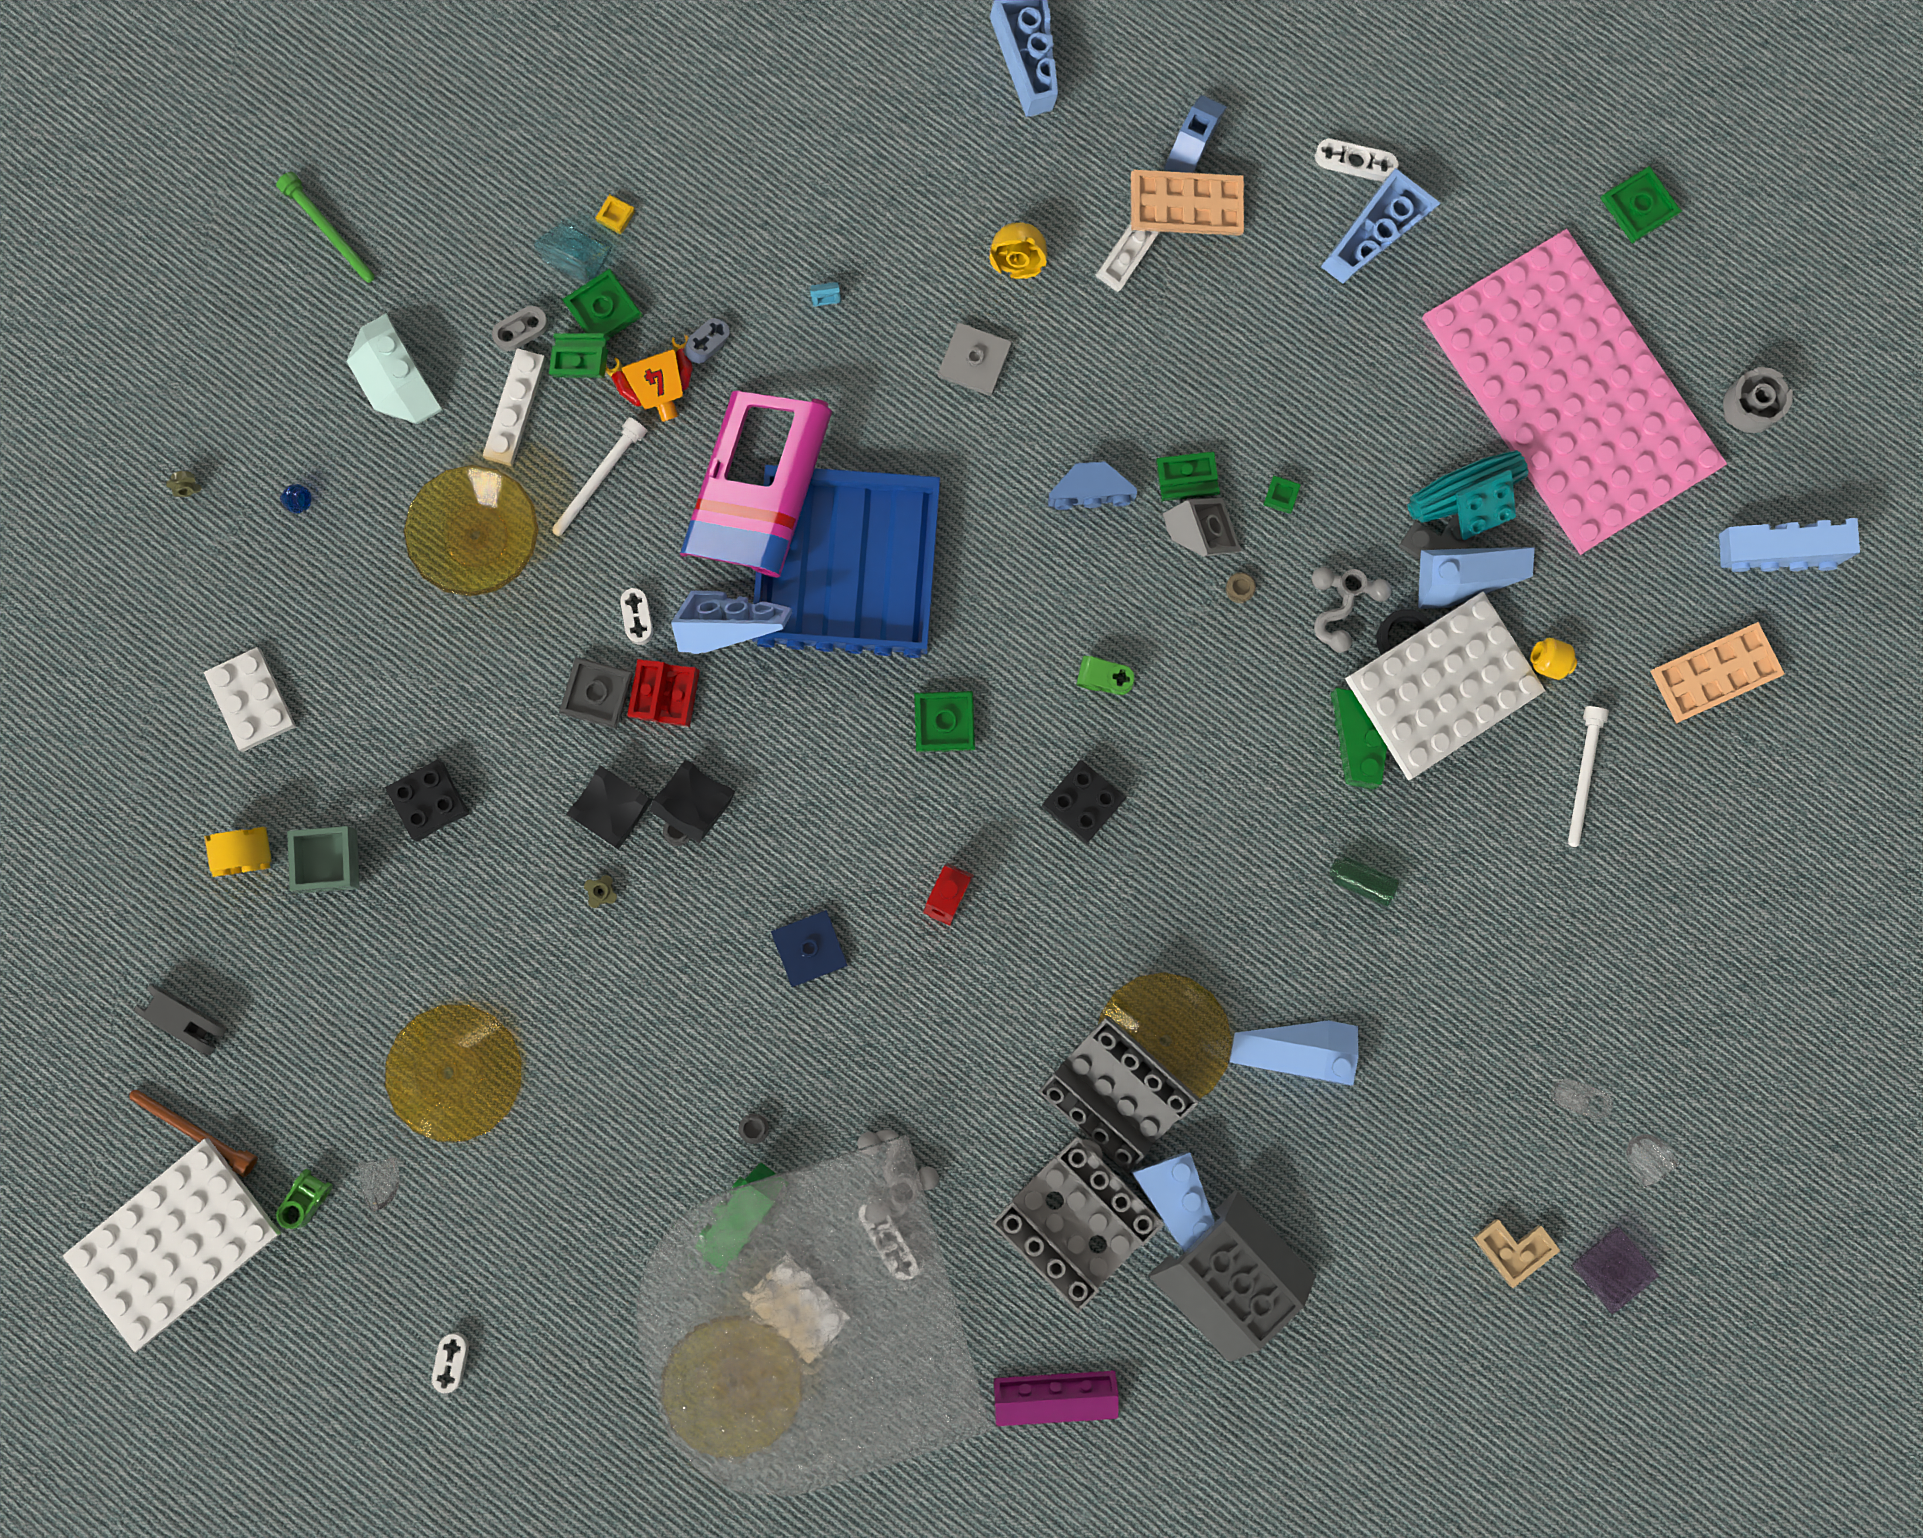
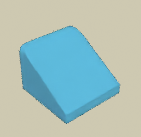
[810,282,841,306]

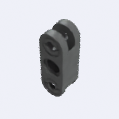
[133,984,227,1055]

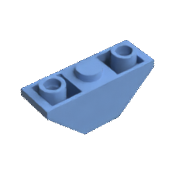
[1164,95,1227,173]
[1048,462,1137,510]

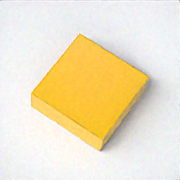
[595,194,635,235]

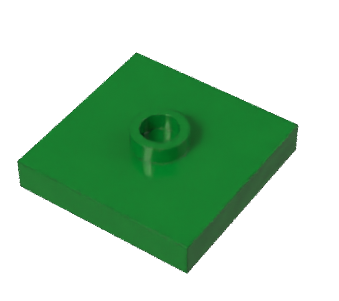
[1600,166,1682,244]
[562,268,643,338]
[914,691,975,753]

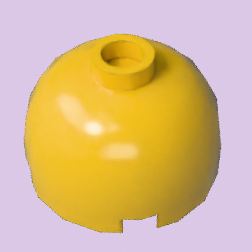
[989,222,1047,279]

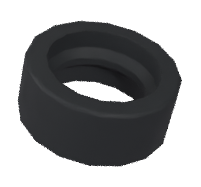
[1376,609,1432,655]

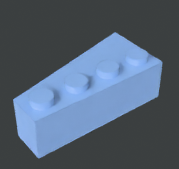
[990,0,1058,117]
[1320,168,1440,284]
[1719,518,1860,572]
[1130,1151,1215,1253]

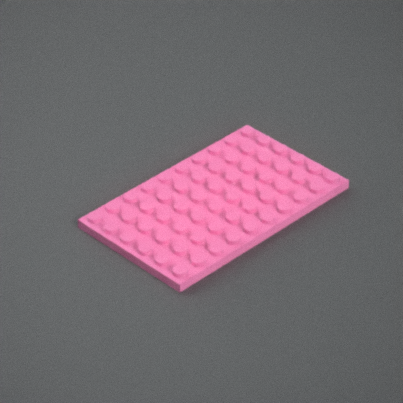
[1422,229,1727,555]

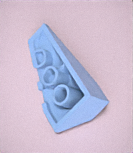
[1418,547,1535,609]
[671,591,792,654]
[1229,1020,1358,1085]

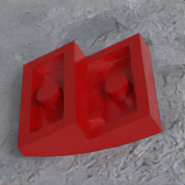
[627,659,700,727]

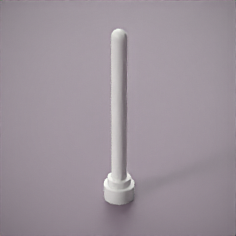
[552,417,647,536]
[1568,706,1609,847]

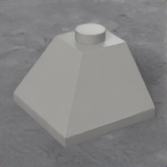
[1162,498,1242,556]

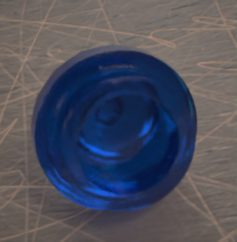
[280,484,312,513]

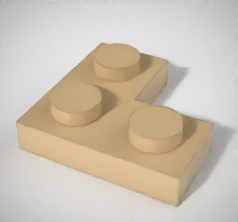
[1472,1219,1561,1288]

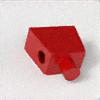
[923,862,974,926]

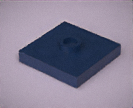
[771,910,848,988]

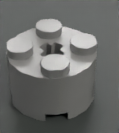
[1723,367,1793,433]

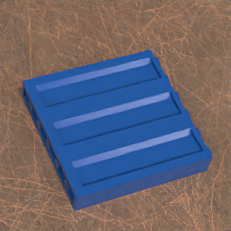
[752,465,940,658]

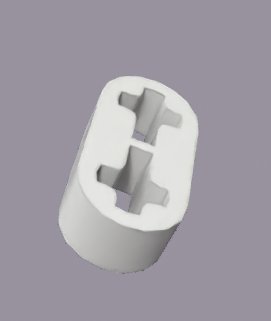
[621,588,653,645]
[432,1333,469,1393]

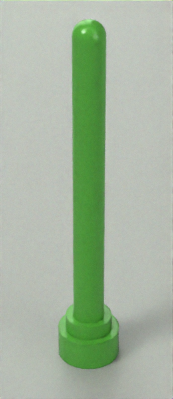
[276,171,374,283]

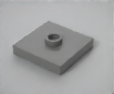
[938,322,1012,397]

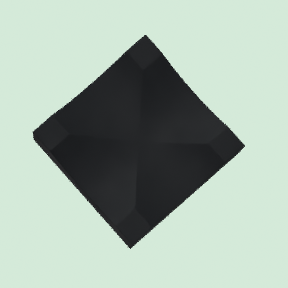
[385,759,470,842]
[650,759,735,843]
[1042,760,1126,845]
[566,765,652,850]

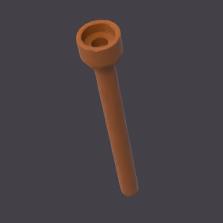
[129,1090,258,1178]

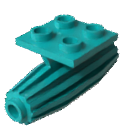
[1407,450,1529,540]

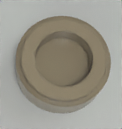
[1225,573,1256,603]

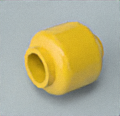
[1530,638,1577,680]

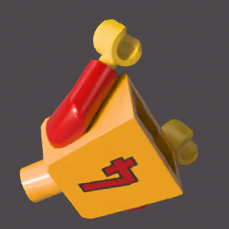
[606,335,693,422]

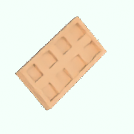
[1131,170,1244,236]
[1650,622,1785,724]

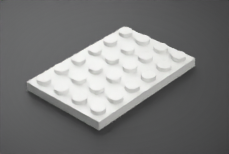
[1345,592,1546,780]
[62,1138,281,1353]

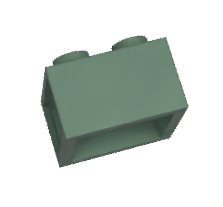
[287,826,360,894]

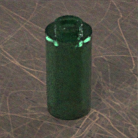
[1329,856,1399,907]

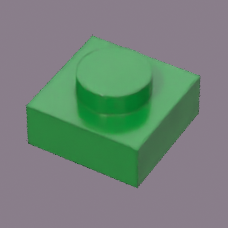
[1263,475,1301,514]

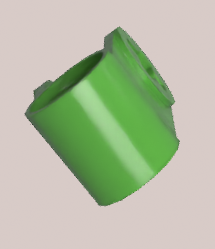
[1076,656,1134,695]
[276,1169,333,1229]

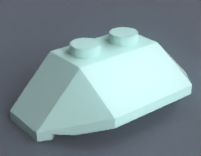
[347,313,442,424]

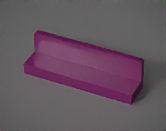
[993,1370,1119,1426]

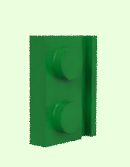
[549,333,610,378]
[1156,451,1220,502]

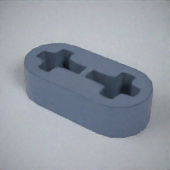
[684,318,730,363]

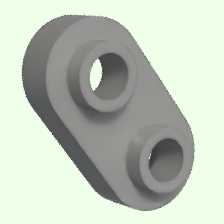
[492,306,548,351]

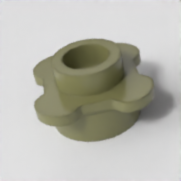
[166,471,201,497]
[584,875,617,908]

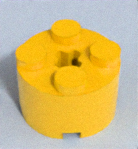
[204,827,272,877]

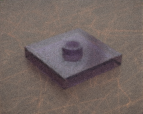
[1571,1227,1659,1315]

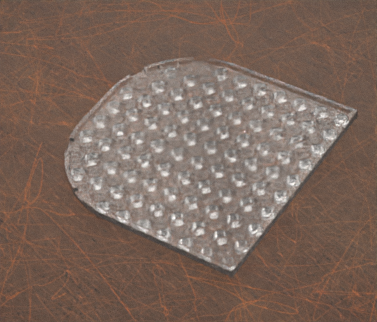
[637,1134,992,1497]

